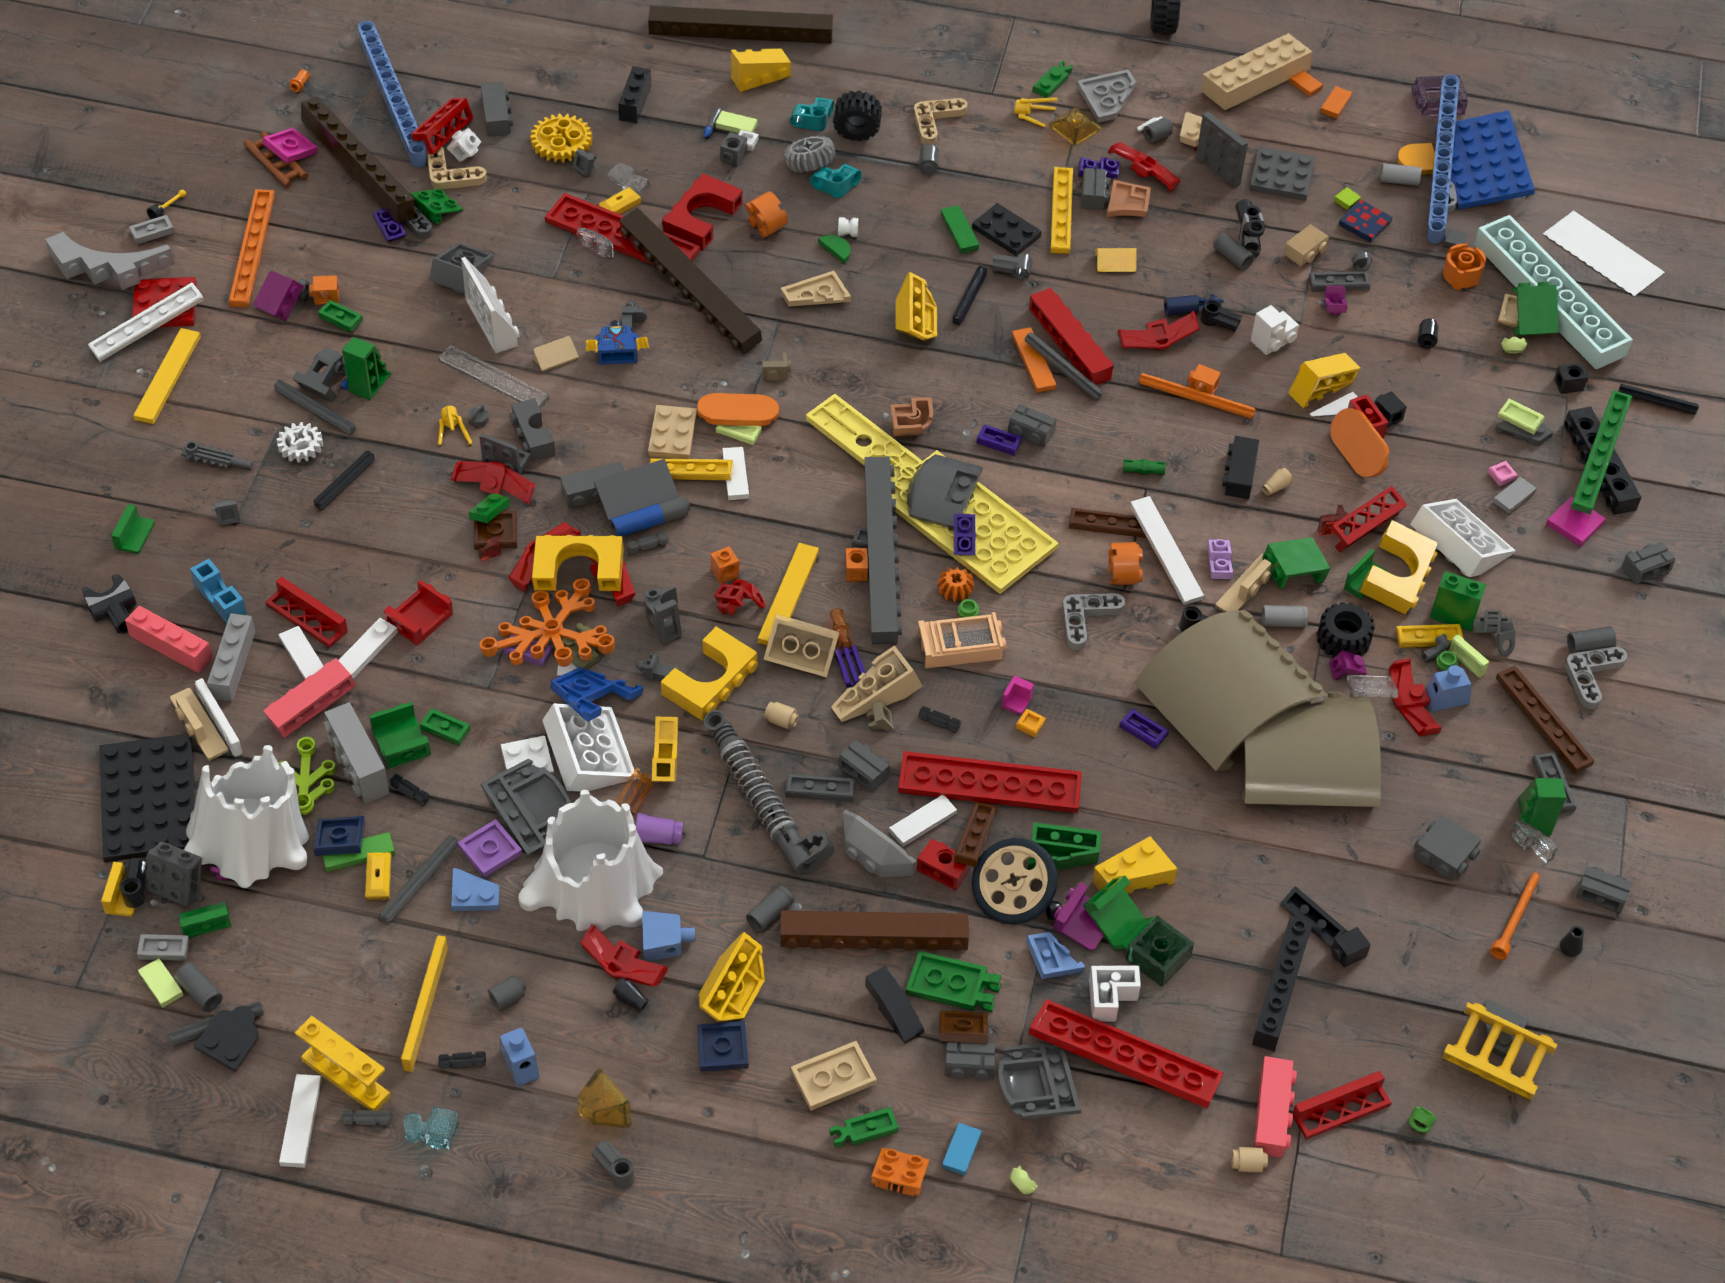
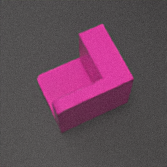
[1002,675,1034,715]

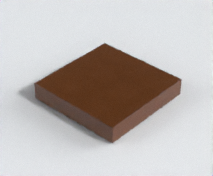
[474,510,517,550]
[939,1010,988,1044]

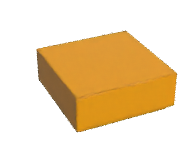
[1016,709,1046,738]

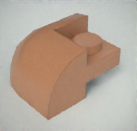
[890,397,933,437]

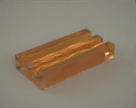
[616,767,654,816]

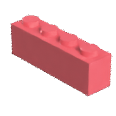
[125,606,213,673]
[263,658,356,738]
[1254,1056,1297,1158]

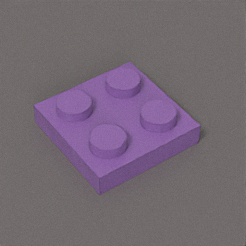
[457,819,522,878]

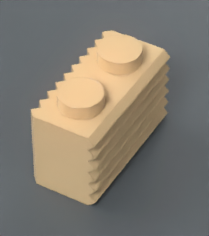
[1284,224,1329,267]

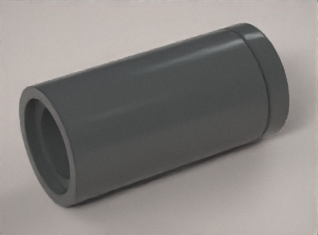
[1213,233,1255,271]
[1567,626,1616,654]
[746,885,795,933]
[175,963,223,1012]

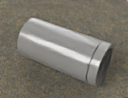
[1380,163,1421,186]
[1261,605,1308,628]

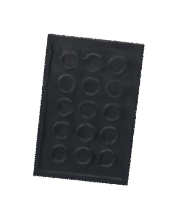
[99,734,196,863]

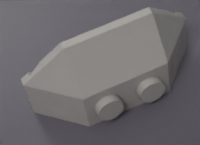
[842,810,916,878]

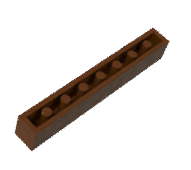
[780,910,969,951]

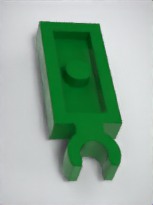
[1032,60,1073,98]
[829,1107,899,1147]

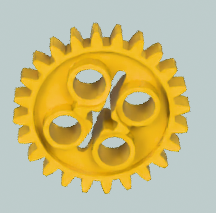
[530,113,592,163]

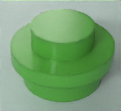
[958,599,979,618]
[1436,651,1458,671]

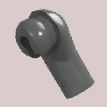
[1421,634,1450,662]

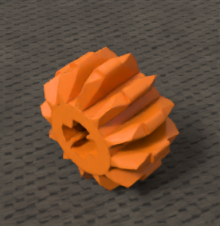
[938,566,974,603]

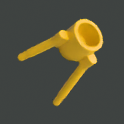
[1014,98,1058,127]
[438,406,472,446]

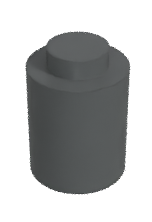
[1143,118,1173,144]
[919,144,939,174]
[487,976,526,1010]

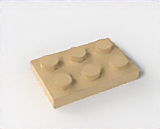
[648,405,697,459]
[790,1041,877,1111]

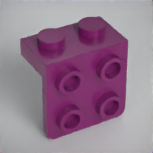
[254,271,303,321]
[1053,882,1104,951]

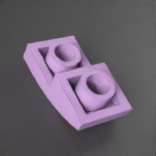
[1208,539,1233,579]

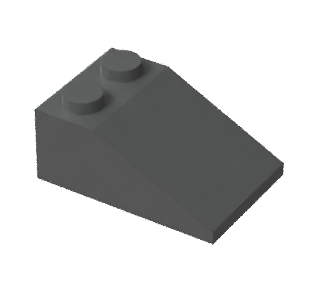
[429,242,494,293]

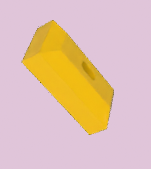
[598,187,641,214]
[365,852,391,900]

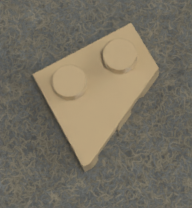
[1180,112,1202,147]

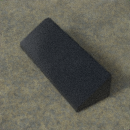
[1281,886,1348,947]

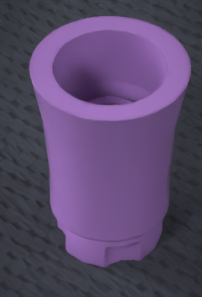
[636,812,683,845]

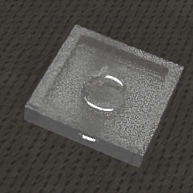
[1347,675,1398,698]

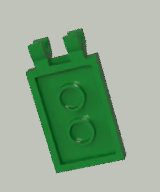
[906,951,1001,1012]

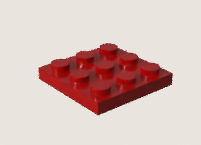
[132,277,197,327]

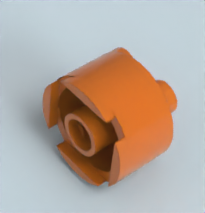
[745,191,788,238]
[1442,244,1486,290]
[1108,542,1143,586]

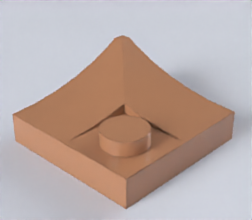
[1106,180,1151,218]

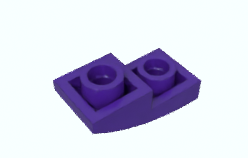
[1078,157,1120,178]
[373,209,406,242]
[954,514,976,556]

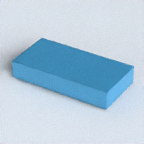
[942,1123,982,1176]

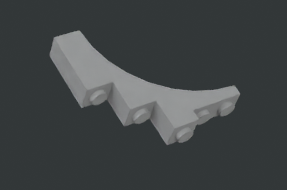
[45,232,174,290]

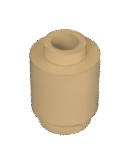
[764,702,799,730]
[1231,1147,1268,1173]

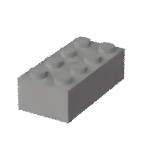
[323,702,389,804]

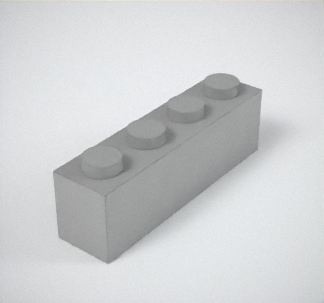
[207,613,256,702]

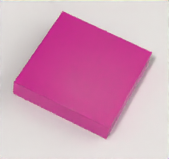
[262,127,318,163]
[1546,496,1606,547]

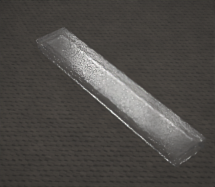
[438,345,550,409]

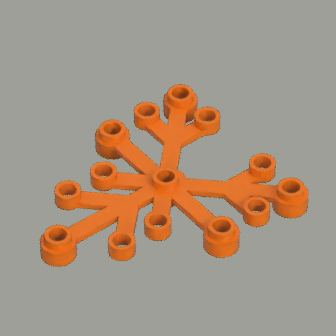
[479,578,615,667]

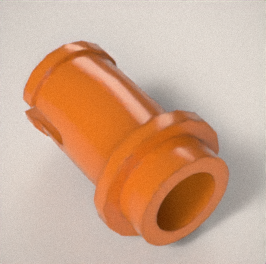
[289,69,310,92]

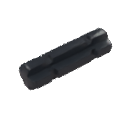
[919,706,961,732]
[390,774,430,805]
[438,1051,486,1069]

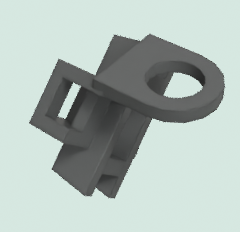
[1474,611,1515,656]

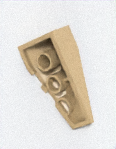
[831,645,923,722]

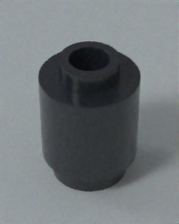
[1418,318,1439,348]

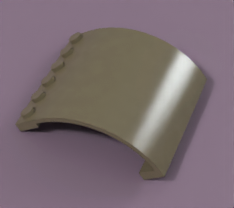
[1134,610,1328,771]
[1242,691,1381,807]

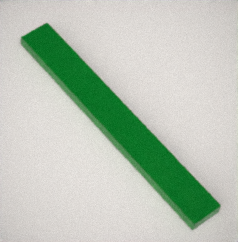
[1570,390,1632,515]

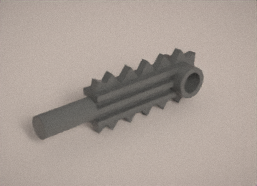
[181,441,253,470]

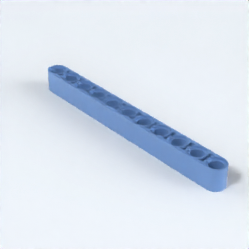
[358,21,428,168]
[1427,74,1459,244]

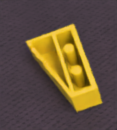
[731,49,791,92]
[1288,353,1360,408]
[1092,836,1178,894]

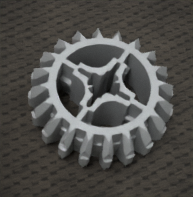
[784,136,835,173]

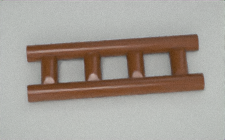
[243,131,308,188]

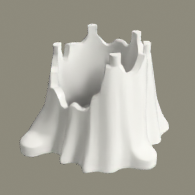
[184,745,309,888]
[518,790,663,931]

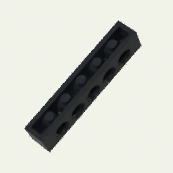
[1564,406,1642,515]
[1252,915,1313,1052]

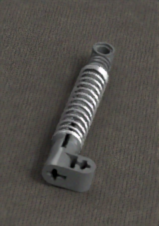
[704,710,834,874]

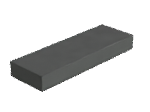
[1308,271,1371,292]
[1532,752,1577,813]
[785,774,855,802]

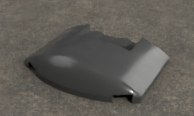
[907,454,983,529]
[481,759,571,856]
[998,1042,1081,1120]

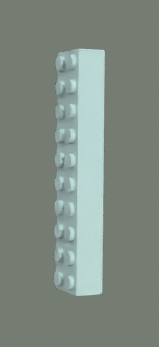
[1474,215,1633,370]

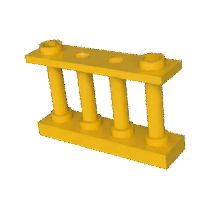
[1442,1002,1558,1101]
[295,1016,391,1111]

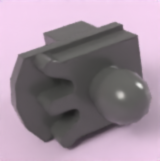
[622,301,647,333]
[636,652,675,682]

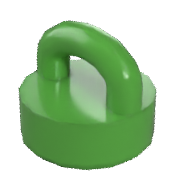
[1409,1106,1437,1133]

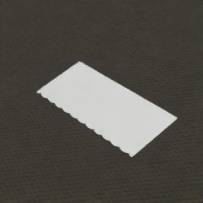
[1543,211,1665,296]

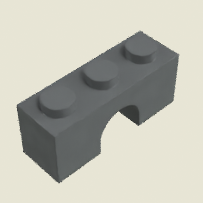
[509,398,555,462]

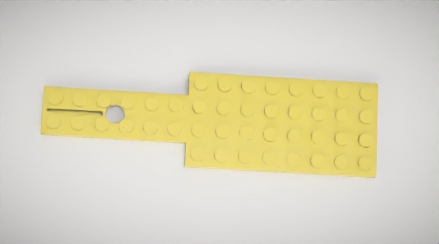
[806,394,1059,594]

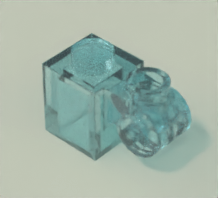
[403,1106,459,1149]

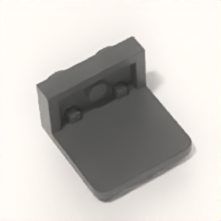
[479,434,531,475]

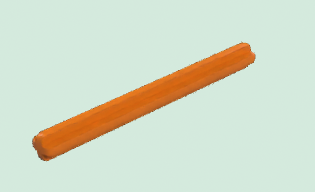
[1139,373,1255,419]

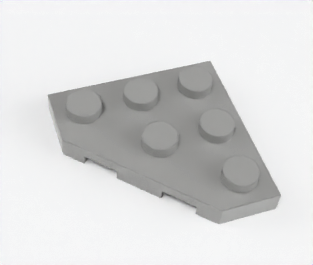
[1077,69,1136,123]

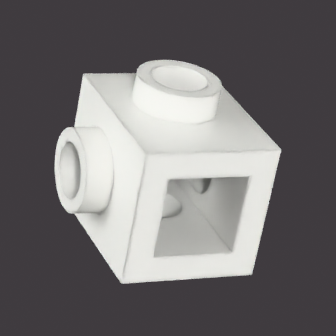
[447,128,481,162]

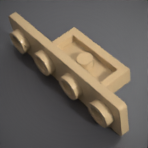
[1215,553,1271,612]
[170,688,229,761]

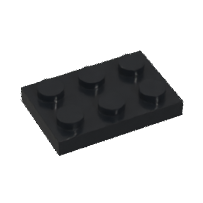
[972,203,1042,256]

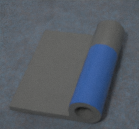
[594,458,691,537]

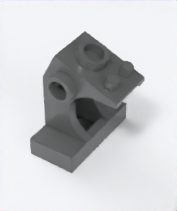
[292,347,346,402]
[644,587,682,644]

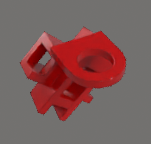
[714,579,766,616]

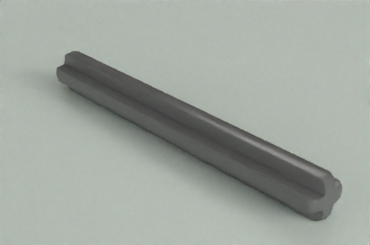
[1024,333,1103,400]
[274,380,356,435]
[379,835,458,923]

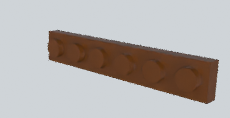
[1496,666,1595,774]

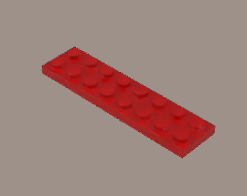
[544,193,700,266]
[898,751,1082,813]
[1028,999,1224,1109]

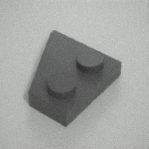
[1495,420,1553,446]
[1484,999,1528,1058]

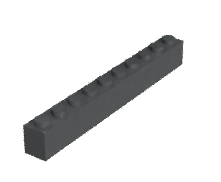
[865,456,902,644]

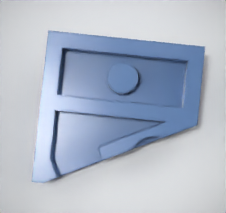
[451,868,500,911]
[1026,932,1085,979]

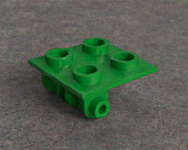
[410,189,463,224]

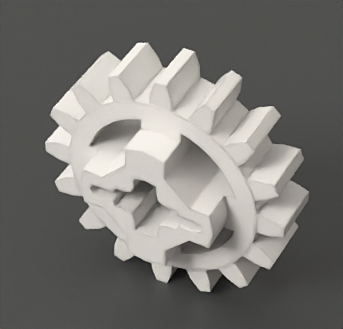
[277,422,323,463]

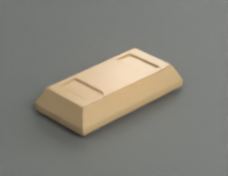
[1498,294,1518,328]

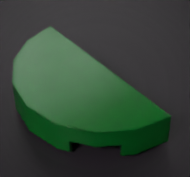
[818,235,851,264]

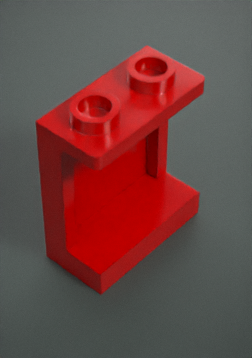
[383,580,453,646]

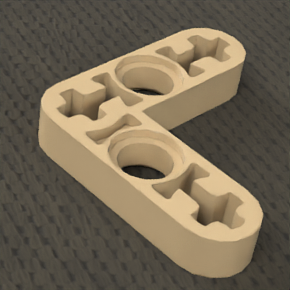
[914,98,967,145]
[427,144,487,190]

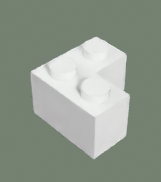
[1251,305,1299,355]
[1089,966,1141,1022]

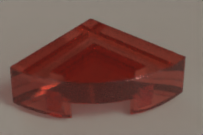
[478,536,501,561]

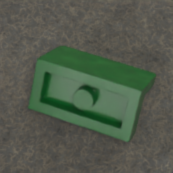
[111,504,155,554]
[1344,549,1387,600]
[179,902,232,938]

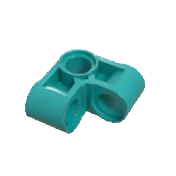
[790,97,834,131]
[810,164,862,198]

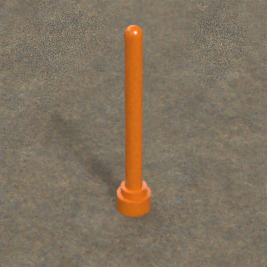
[1490,872,1540,960]

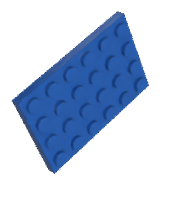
[1434,110,1535,210]

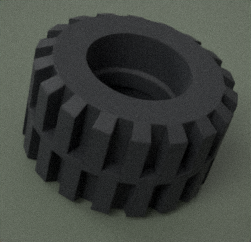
[1151,0,1180,34]
[833,91,882,141]
[1317,602,1375,658]

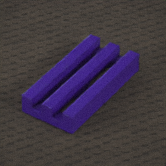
[976,424,1022,456]
[834,645,866,688]
[1119,708,1169,749]

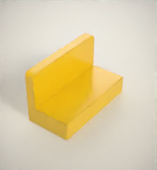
[1095,248,1137,272]
[101,862,135,917]

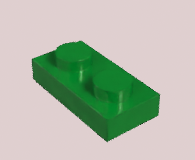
[318,300,363,333]
[469,494,510,523]
[420,708,471,746]

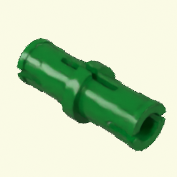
[1123,458,1166,475]

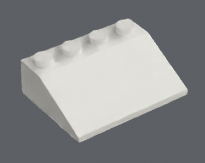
[461,257,520,354]
[1410,499,1516,577]
[542,703,637,791]

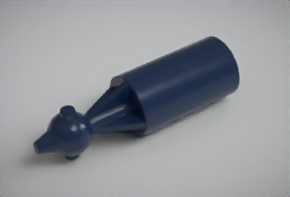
[1164,294,1224,316]

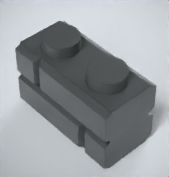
[1081,168,1110,210]
[1008,404,1057,446]
[1622,542,1675,584]
[838,740,890,792]
[1576,866,1632,914]
[945,1042,995,1081]

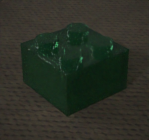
[1125,915,1194,987]

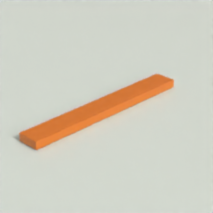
[228,189,275,307]

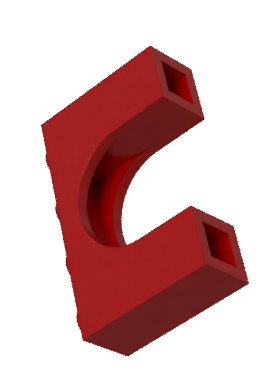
[662,174,743,251]

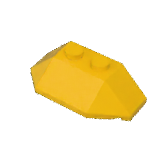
[896,272,937,340]
[699,932,765,1022]

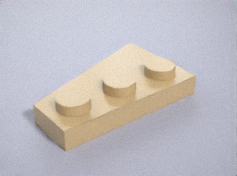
[780,271,851,307]

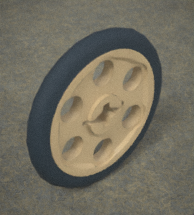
[972,838,1058,924]

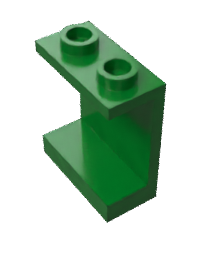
[1512,282,1559,336]
[1262,537,1331,589]
[1430,571,1486,632]
[369,702,431,769]
[1083,875,1157,950]

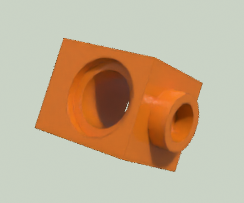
[309,275,339,305]
[1187,364,1221,395]
[710,546,739,584]
[845,548,868,582]

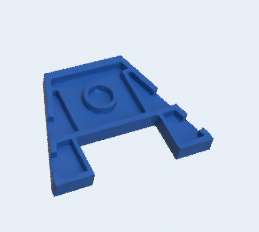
[550,667,644,722]

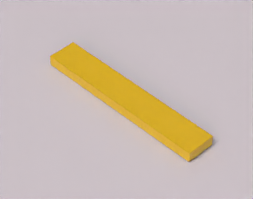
[1050,167,1073,254]
[133,328,201,424]
[758,543,819,645]
[401,935,448,1072]

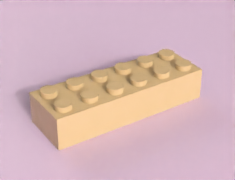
[1202,33,1313,110]

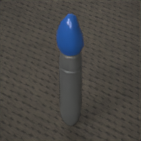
[704,106,722,138]

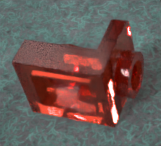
[1318,505,1349,536]

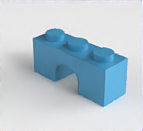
[190,559,247,624]

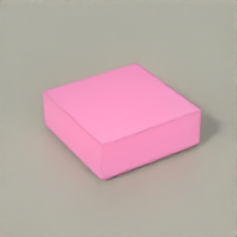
[1488,461,1518,486]

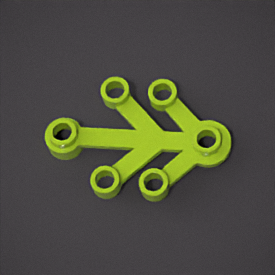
[278,737,336,815]

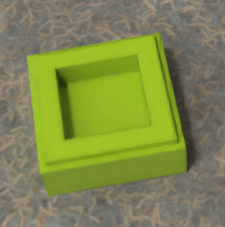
[1334,187,1362,211]

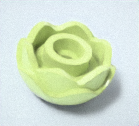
[1501,337,1527,354]
[1010,1165,1037,1194]

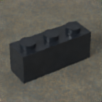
[618,66,651,123]
[1222,436,1259,499]

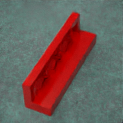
[411,98,473,154]
[1330,486,1407,553]
[265,576,348,648]
[1293,1071,1392,1140]

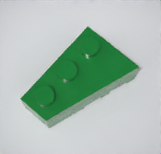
[342,337,392,400]
[1518,778,1566,836]
[1027,822,1102,870]

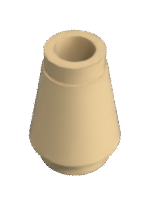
[1262,468,1293,496]

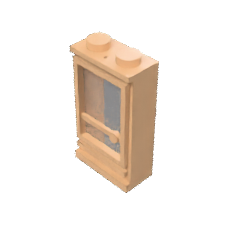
[917,612,1006,669]

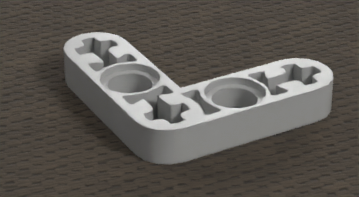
[1062,593,1125,651]
[1565,647,1627,709]

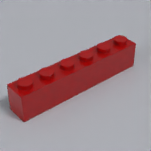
[1029,288,1114,385]

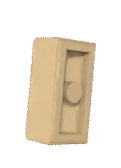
[533,336,579,372]

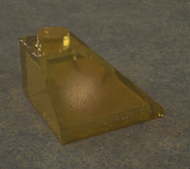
[1049,107,1102,145]
[577,1068,631,1128]

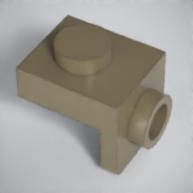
[762,353,791,381]

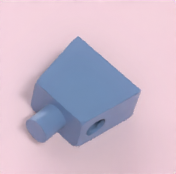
[1425,665,1471,712]
[642,911,695,962]
[499,1028,540,1087]

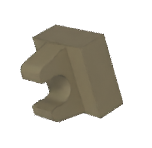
[867,701,894,732]

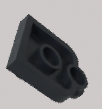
[194,1006,258,1072]

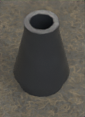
[1560,926,1584,957]
[612,978,649,1011]

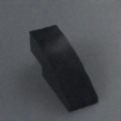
[865,966,925,1044]

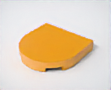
[1397,143,1435,175]

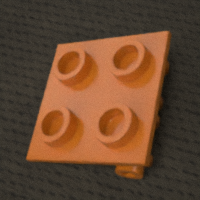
[871,1147,930,1197]

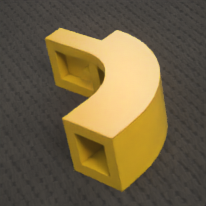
[652,716,678,782]

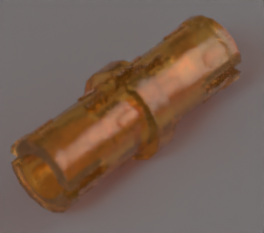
[830,608,853,650]

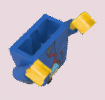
[586,320,649,365]

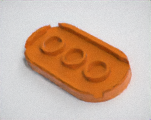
[697,393,779,426]
[1330,408,1389,478]

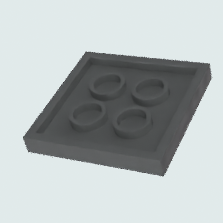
[1196,111,1248,188]
[1250,146,1315,201]

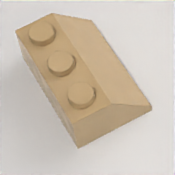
[763,614,839,677]

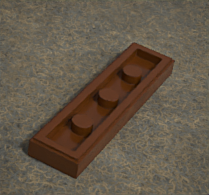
[1069,508,1147,538]
[954,802,997,867]

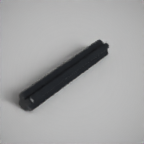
[952,266,987,325]
[1618,384,1699,414]
[313,451,375,510]

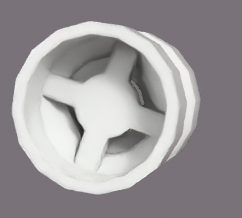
[838,217,858,237]

